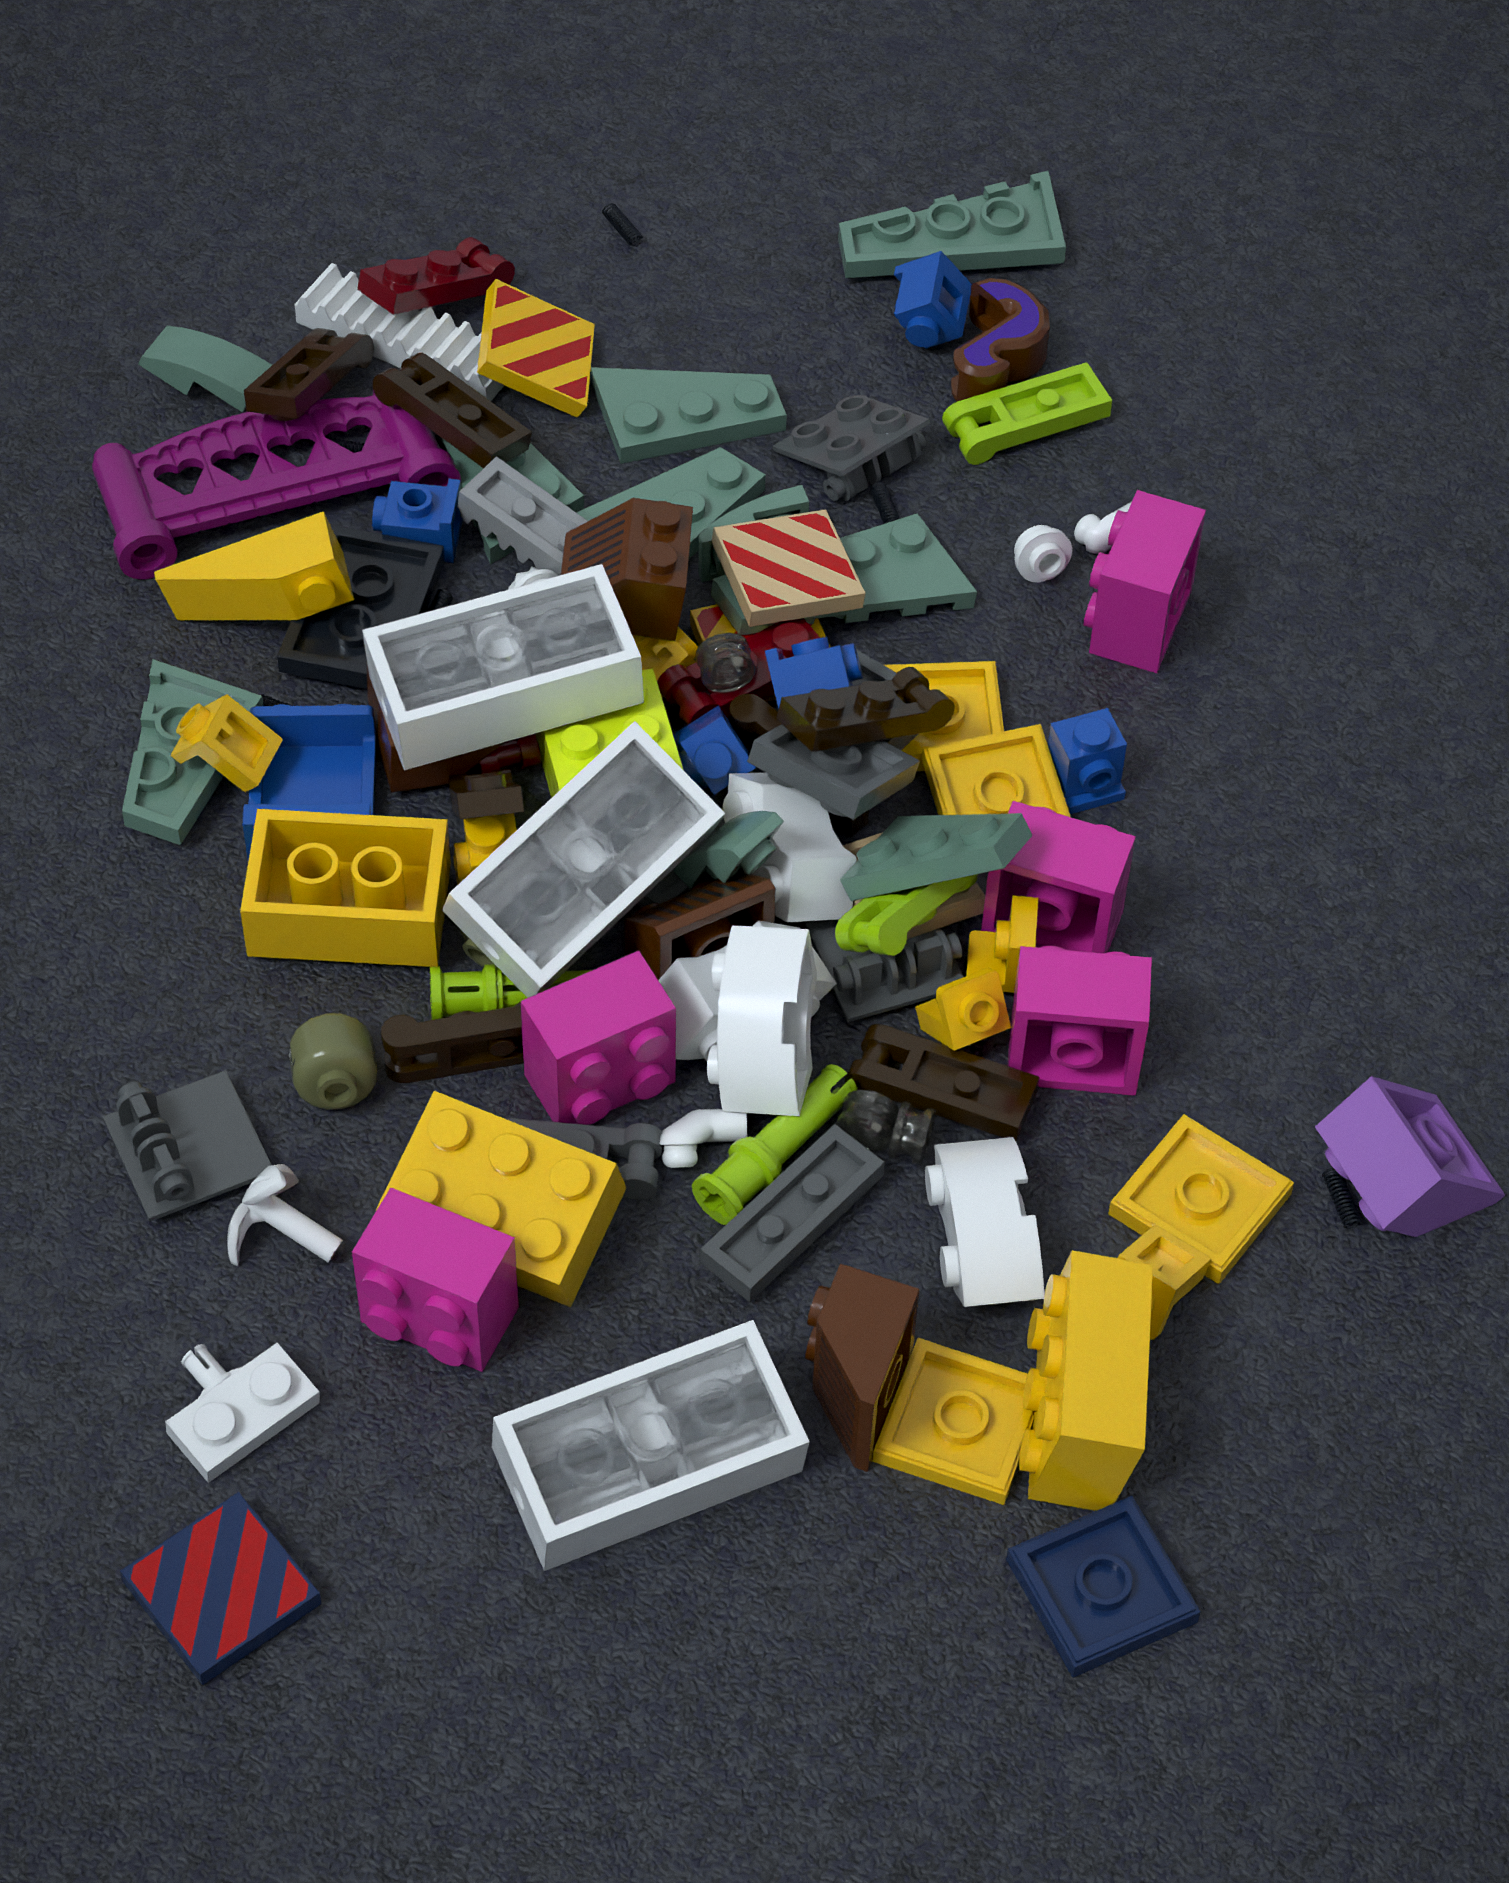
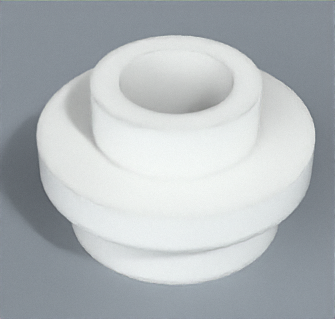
[1014,525,1072,583]

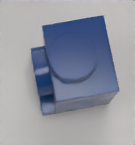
[894,251,972,349]
[372,479,463,563]
[765,637,863,709]
[673,705,756,795]
[1048,708,1127,814]

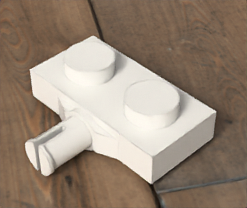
[165,1343,320,1483]

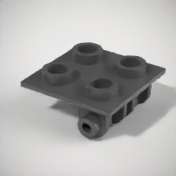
[772,395,931,501]
[803,919,964,1023]
[102,1070,271,1222]

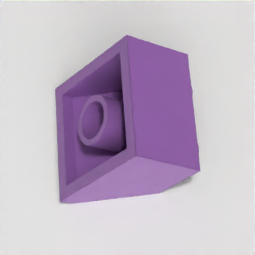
[1315,1076,1505,1237]

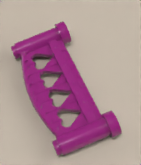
[92,390,461,579]

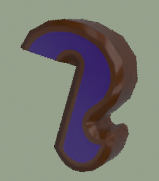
[951,278,1050,402]

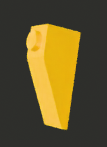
[154,511,354,620]

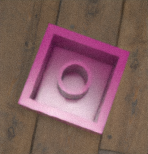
[1084,490,1206,673]
[981,801,1136,953]
[1007,946,1152,1096]
[521,951,676,1125]
[352,1188,519,1372]

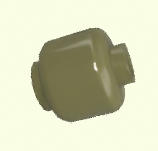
[289,1013,378,1110]

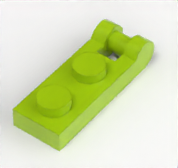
[942,362,1112,465]
[835,874,978,956]

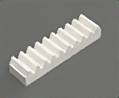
[295,263,504,401]

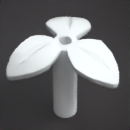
[227,1164,343,1266]

